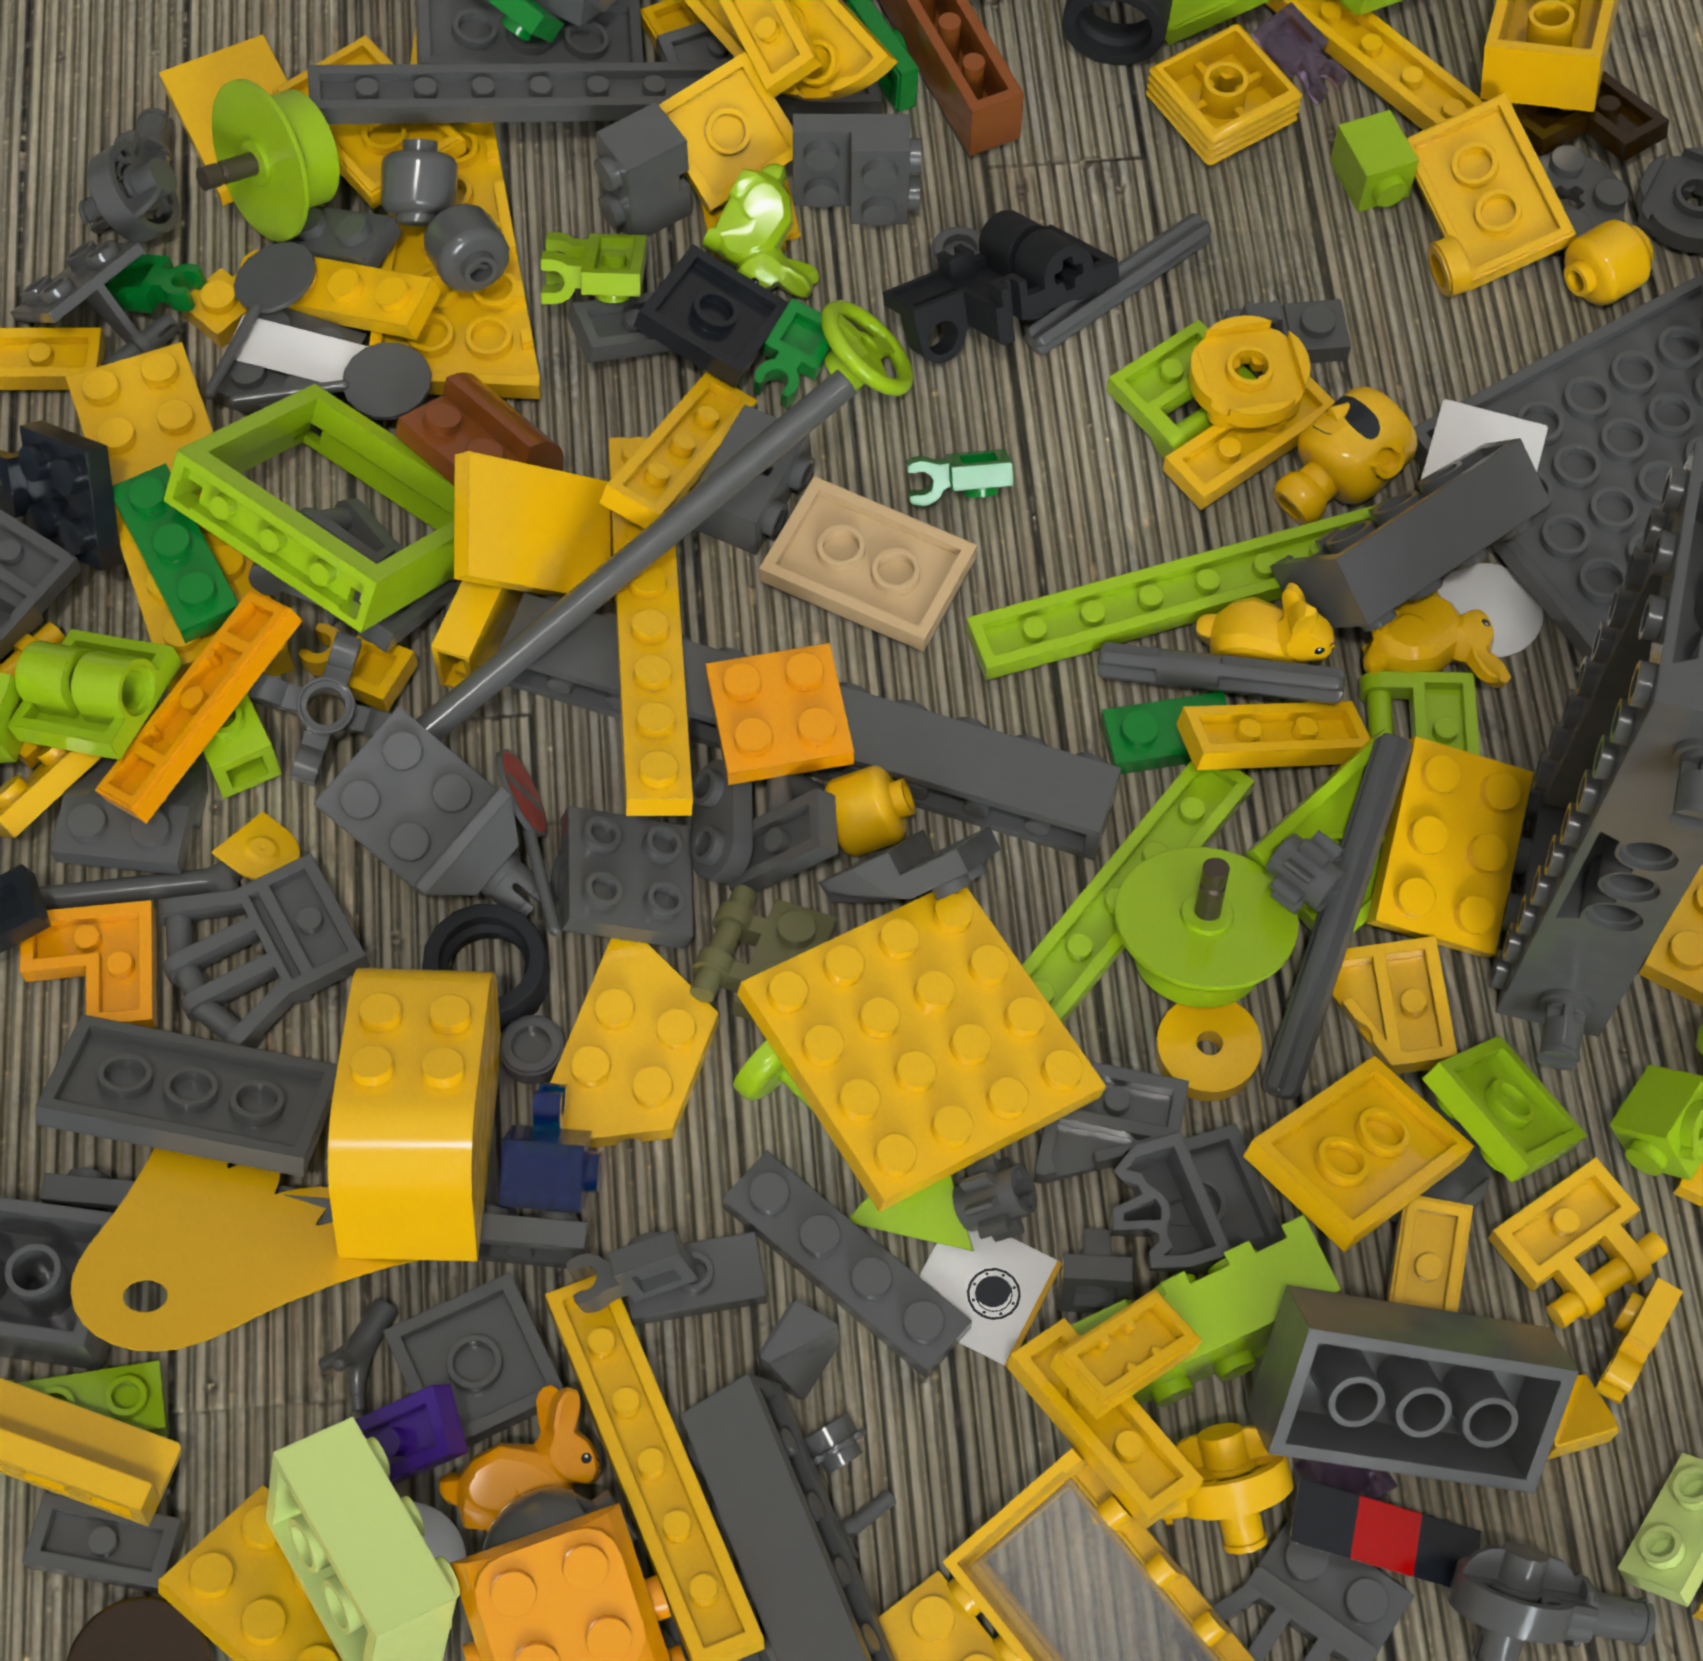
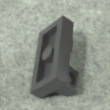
[1224,299,1351,369]

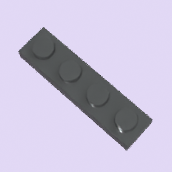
[722,1150,972,1379]

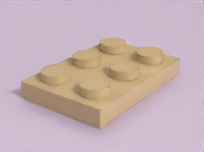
[759,476,977,652]

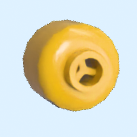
[1564,219,1654,306]
[824,765,916,857]

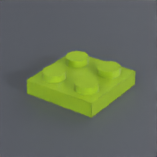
[1422,1035,1588,1183]

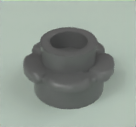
[804,1412,866,1474]

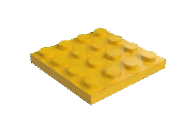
[737,886,1106,1212]

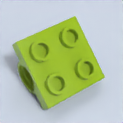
[7,629,183,760]

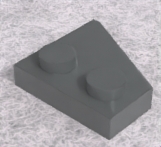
[1033,1061,1189,1184]

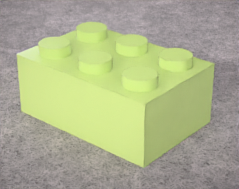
[265,1416,460,1661]

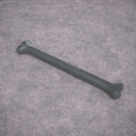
[39,860,242,910]

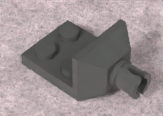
[313,706,552,916]

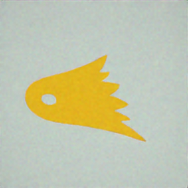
[70,1148,419,1352]

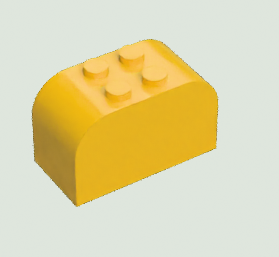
[328,968,501,1262]

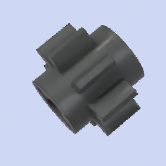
[1265,830,1348,914]
[952,1154,1037,1242]

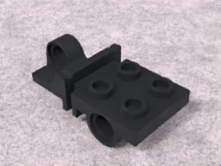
[882,210,1120,363]

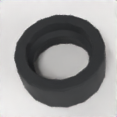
[1062,0,1172,66]
[422,904,550,1033]

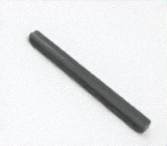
[1262,733,1412,1100]

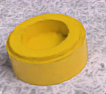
[1427,235,1472,298]

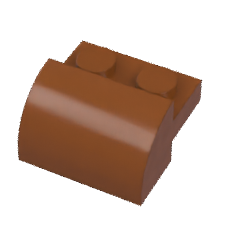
[395,372,564,485]

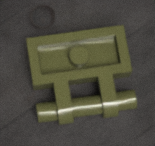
[690,885,837,1021]

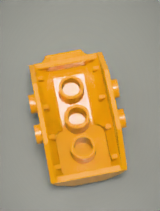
[450,1503,686,1661]

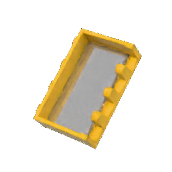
[942,1448,1257,1661]

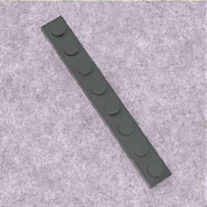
[40,1168,592,1268]

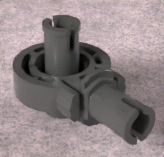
[78,108,179,244]
[1448,1542,1656,1661]

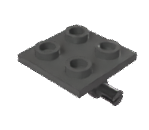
[10,240,181,366]

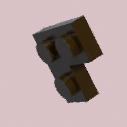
[1513,71,1669,162]

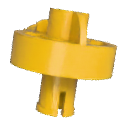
[1091,1423,1294,1555]

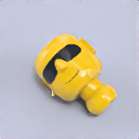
[1273,386,1417,525]

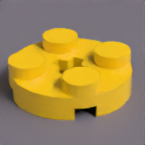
[1188,315,1311,429]

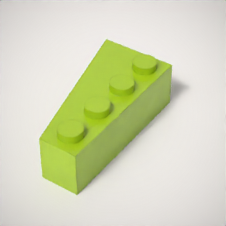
[1071,1215,1341,1407]

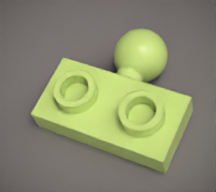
[1617,1452,1703,1607]

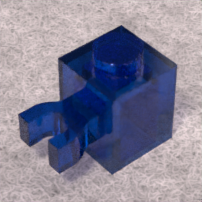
[498,1082,602,1213]

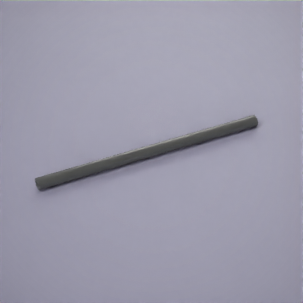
[416,370,857,741]

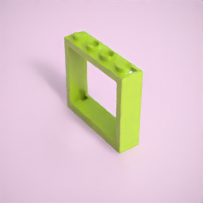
[164,384,454,633]

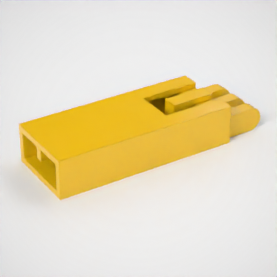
[431,581,525,689]

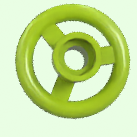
[821,300,914,396]

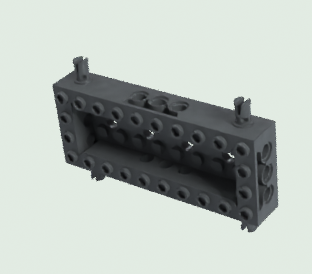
[1489,440,1703,1070]

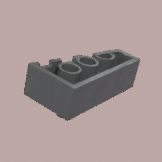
[1270,438,1551,632]

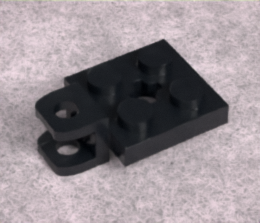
[0,420,122,570]

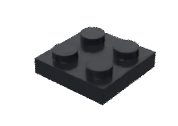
[633,244,789,388]

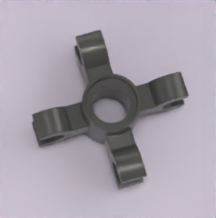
[248,631,391,787]

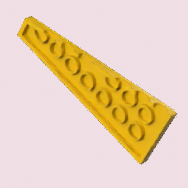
[369,26,542,399]

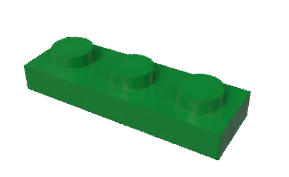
[112,463,239,644]

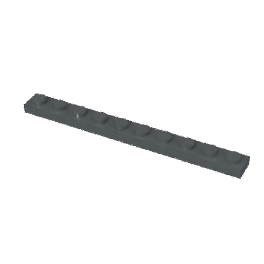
[307,61,882,124]

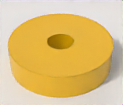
[1154,1002,1262,1101]

